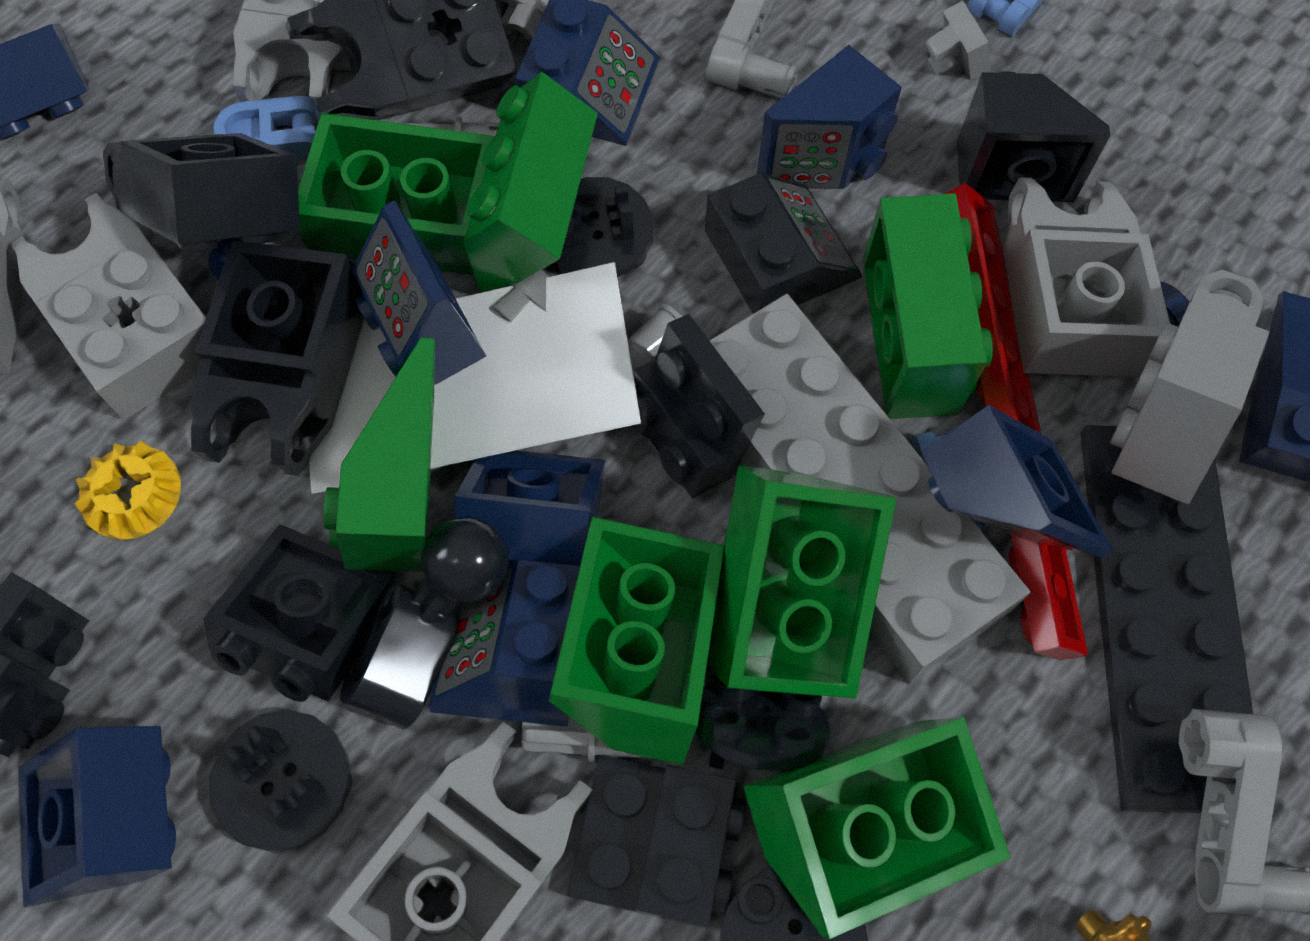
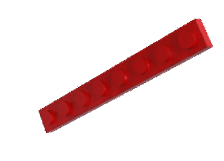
[944,183,1088,660]

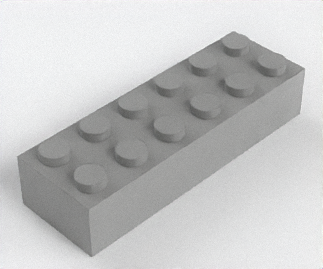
[710,294,1030,684]

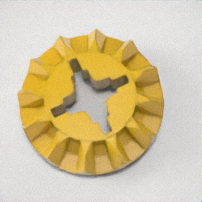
[74,440,181,540]

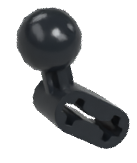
[340,516,509,730]

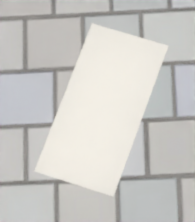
[309,262,641,494]

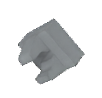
[925,0,991,80]

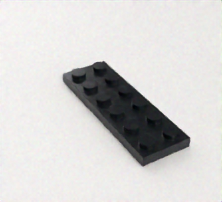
[1080,425,1253,813]

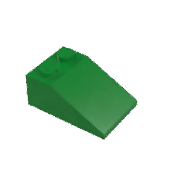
[324,338,435,572]

